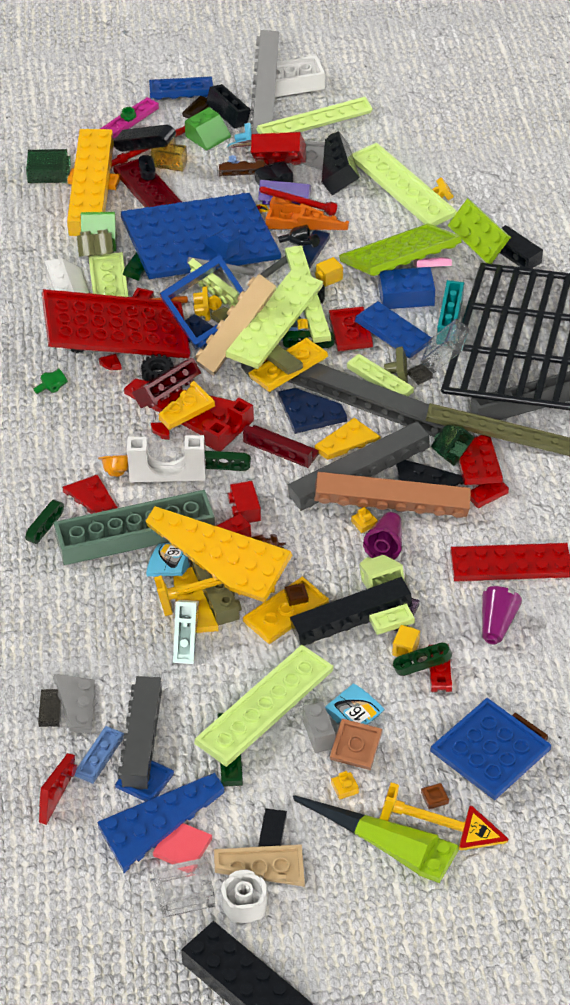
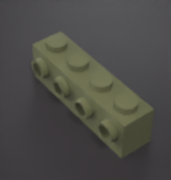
[191,560,242,626]

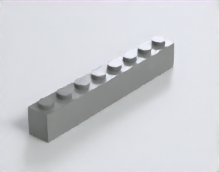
[250,30,279,134]

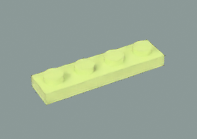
[347,354,414,397]

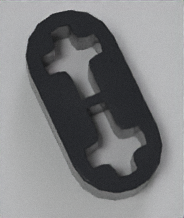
[138,155,156,180]

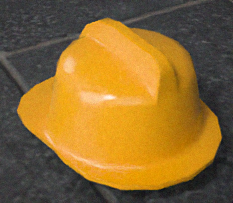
[98,454,128,477]

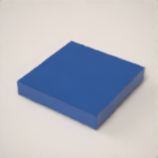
[115,761,174,802]

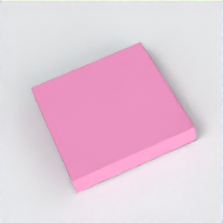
[413,257,452,267]

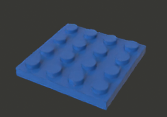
[430,698,551,801]

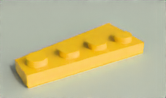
[173,567,219,633]

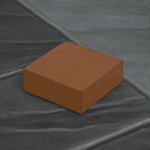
[421,783,449,809]

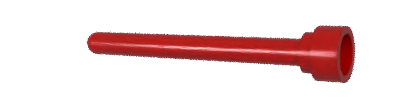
[259,186,337,216]

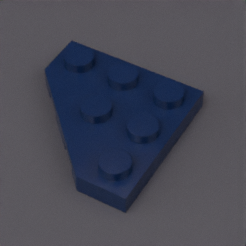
[278,388,347,434]

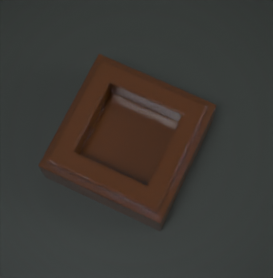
[284,583,309,606]

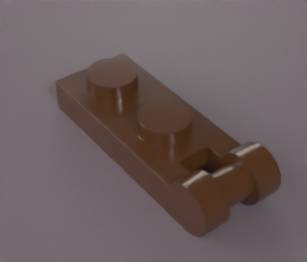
[219,159,265,176]

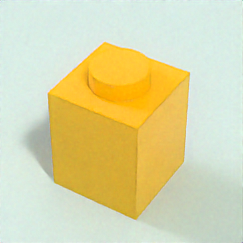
[315,257,343,287]
[392,625,420,657]

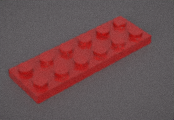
[450,543,570,581]

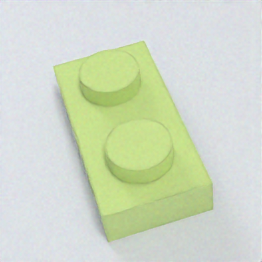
[369,604,415,635]

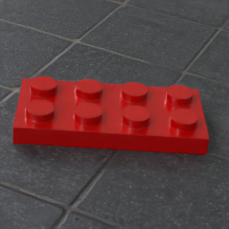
[453,435,503,485]

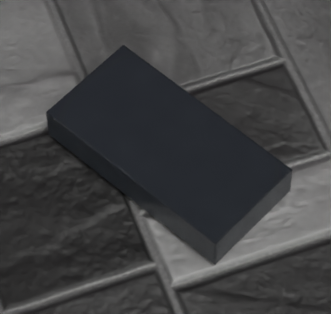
[258,808,287,847]

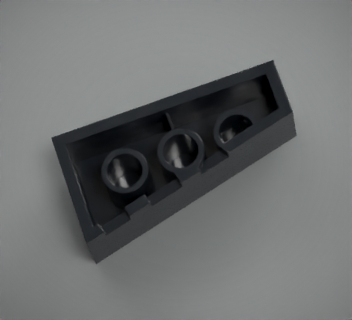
[321,131,360,195]

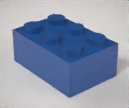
[378,267,435,309]

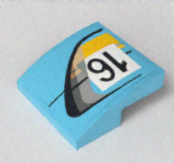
[146,543,190,577]
[325,683,385,725]

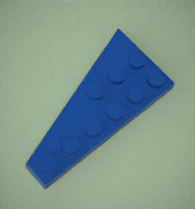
[97,773,225,873]

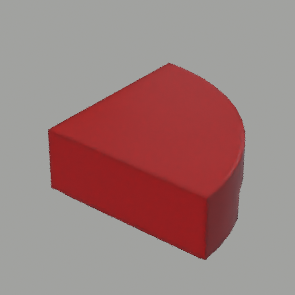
[99,353,122,370]
[151,422,170,440]

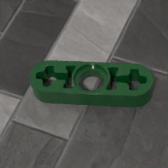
[283,331,335,348]
[205,450,251,471]
[25,499,64,544]
[393,642,452,676]

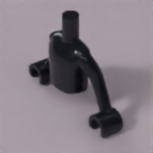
[278,225,320,247]

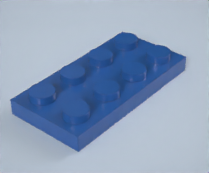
[149,76,213,100]
[355,301,432,358]

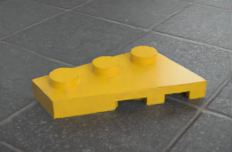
[158,381,215,430]
[315,418,381,460]

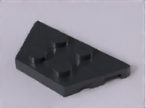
[396,460,464,486]

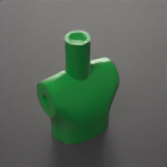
[33,368,68,394]

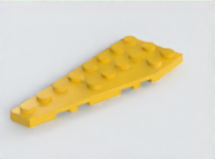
[145,506,293,603]

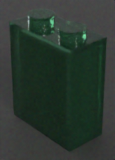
[26,149,71,183]

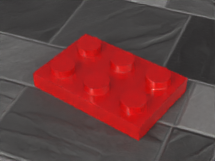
[329,307,373,351]

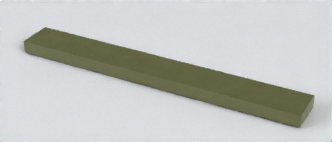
[211,307,303,375]
[426,403,570,456]

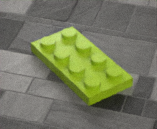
[447,198,511,264]

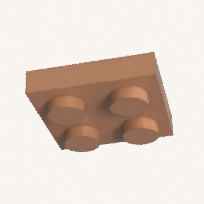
[330,719,383,770]

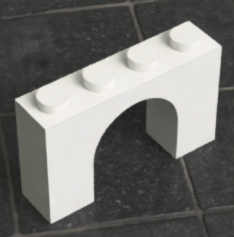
[127,435,206,482]

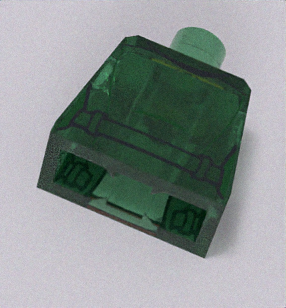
[431,425,475,466]

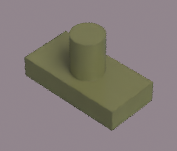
[384,346,408,383]

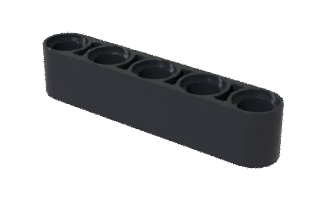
[113,125,176,152]

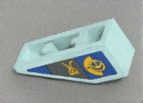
[173,600,199,664]

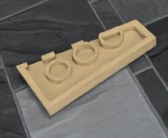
[214,845,305,887]

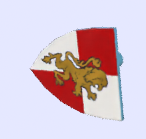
[227,123,252,148]

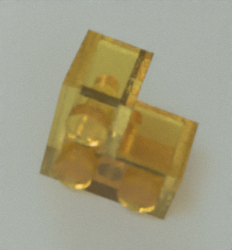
[150,136,187,171]

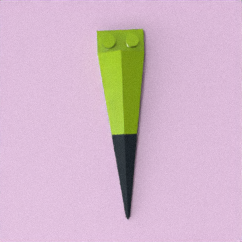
[293,795,459,883]

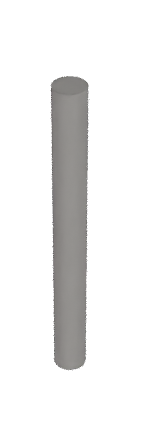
[187,257,255,276]

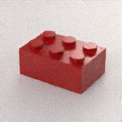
[251,132,306,166]

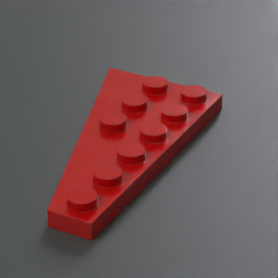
[124,378,234,435]

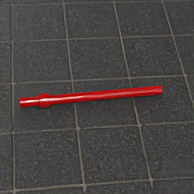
[111,126,185,167]

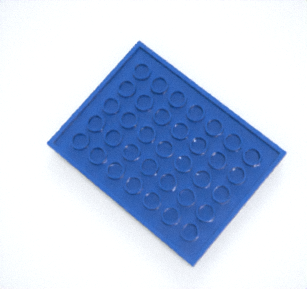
[121,193,281,280]

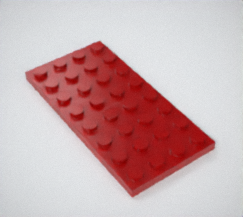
[42,289,190,359]

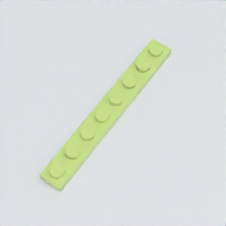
[256,96,373,134]
[285,246,331,343]

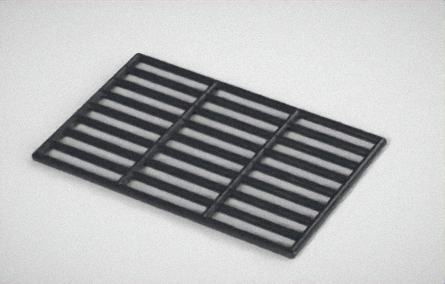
[441,263,570,411]

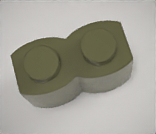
[77,229,114,257]

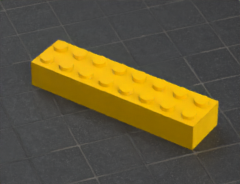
[67,129,114,236]

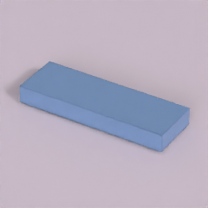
[75,726,124,784]

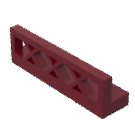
[243,425,319,468]

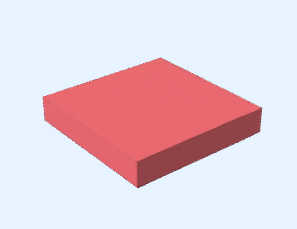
[153,823,212,872]

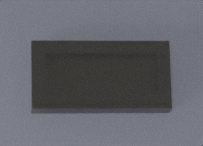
[38,689,62,727]

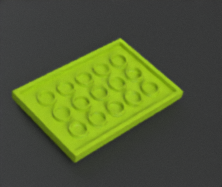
[339,223,462,276]

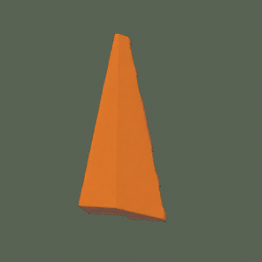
[265,196,349,230]

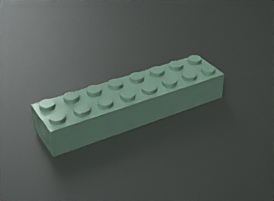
[54,490,215,565]

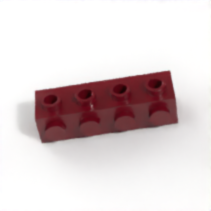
[132,357,201,408]

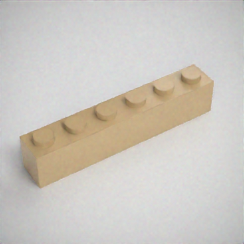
[195,274,276,376]

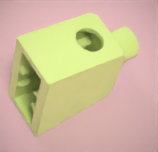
[359,555,404,589]

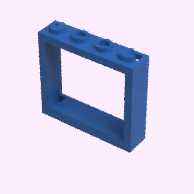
[160,255,245,349]

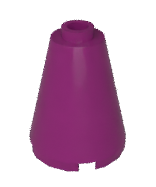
[363,512,402,560]
[482,586,522,645]

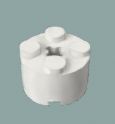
[221,870,267,923]

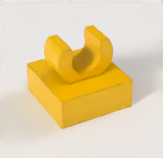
[432,177,454,201]
[351,507,378,533]
[331,771,359,800]

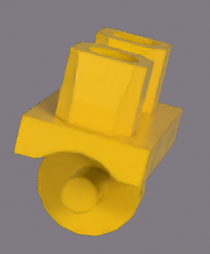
[193,286,222,321]

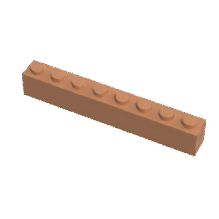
[314,472,471,518]

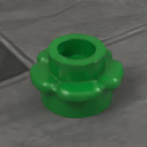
[120,107,136,122]

